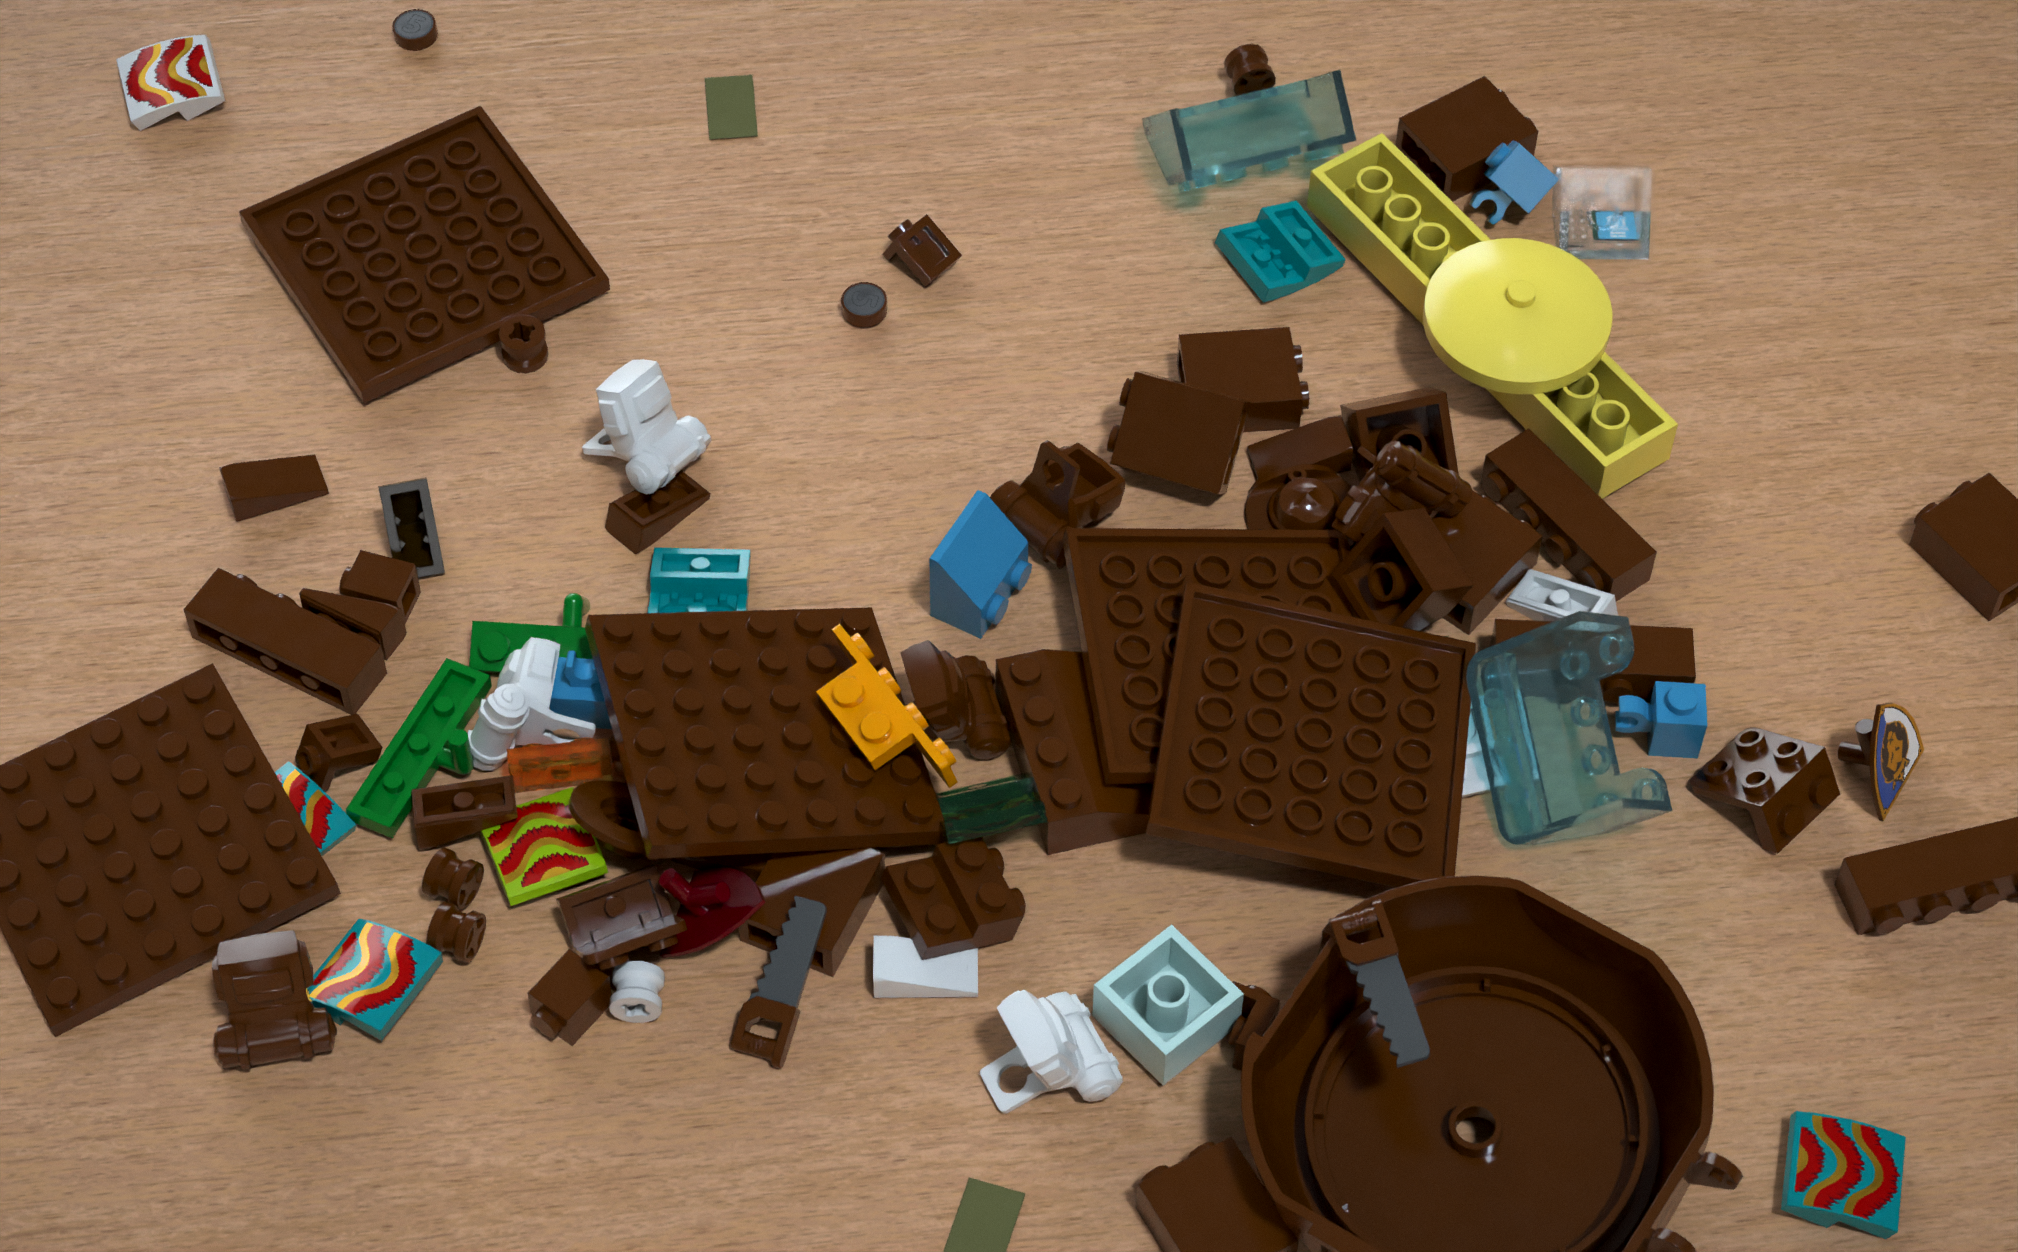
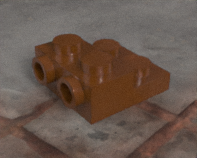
[881,835,1026,960]

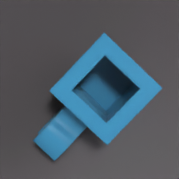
[1470,140,1559,225]
[550,650,612,729]
[1615,681,1707,759]

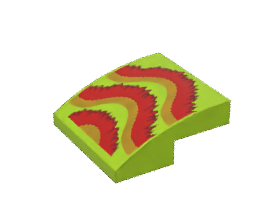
[480,787,608,906]

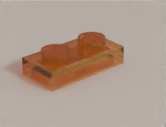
[507,738,613,793]

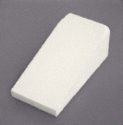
[1506,569,1618,624]
[873,936,978,998]

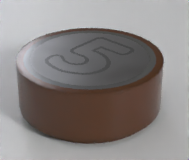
[392,9,438,51]
[841,282,887,328]

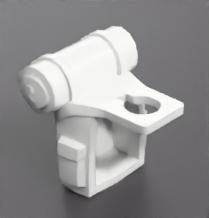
[582,359,711,494]
[467,637,596,771]
[980,990,1123,1114]

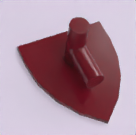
[659,868,766,958]

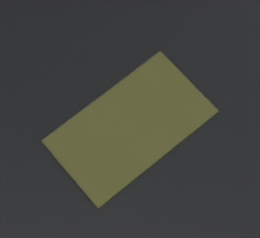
[705,75,758,140]
[943,1178,1026,1252]

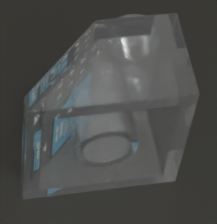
[1552,165,1652,259]

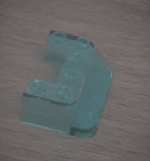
[1142,70,1356,192]
[1466,611,1672,845]

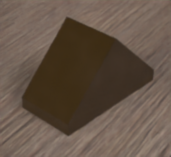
[378,477,445,578]

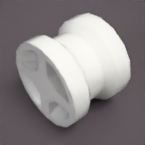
[609,961,665,1023]

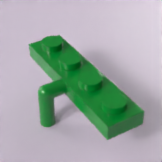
[469,593,593,672]
[346,658,492,838]

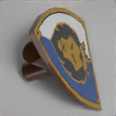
[1838,703,1924,821]

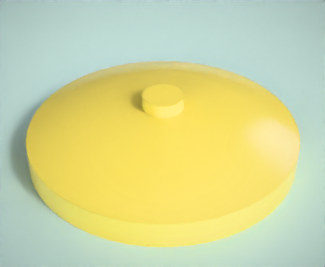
[1423,238,1613,394]

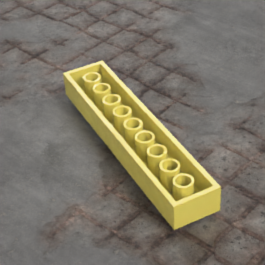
[1307,133,1678,499]

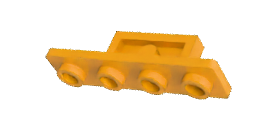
[816,624,958,788]

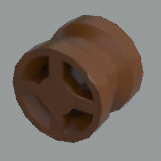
[1224,44,1276,100]
[499,314,549,374]
[422,847,484,910]
[426,901,486,963]

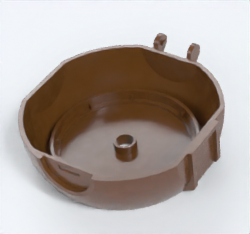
[1241,875,1743,1252]

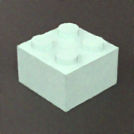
[1092,924,1244,1086]

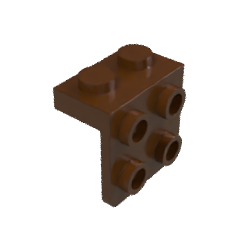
[1690,727,1841,854]
[556,864,688,970]

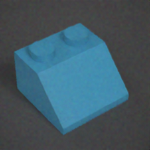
[929,490,1032,639]

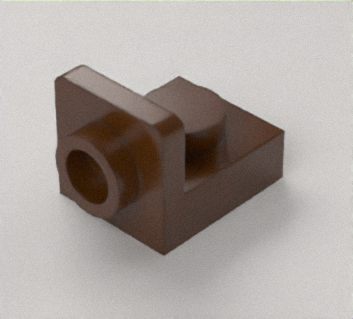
[883,214,962,287]
[295,714,383,791]
[1228,981,1280,1072]

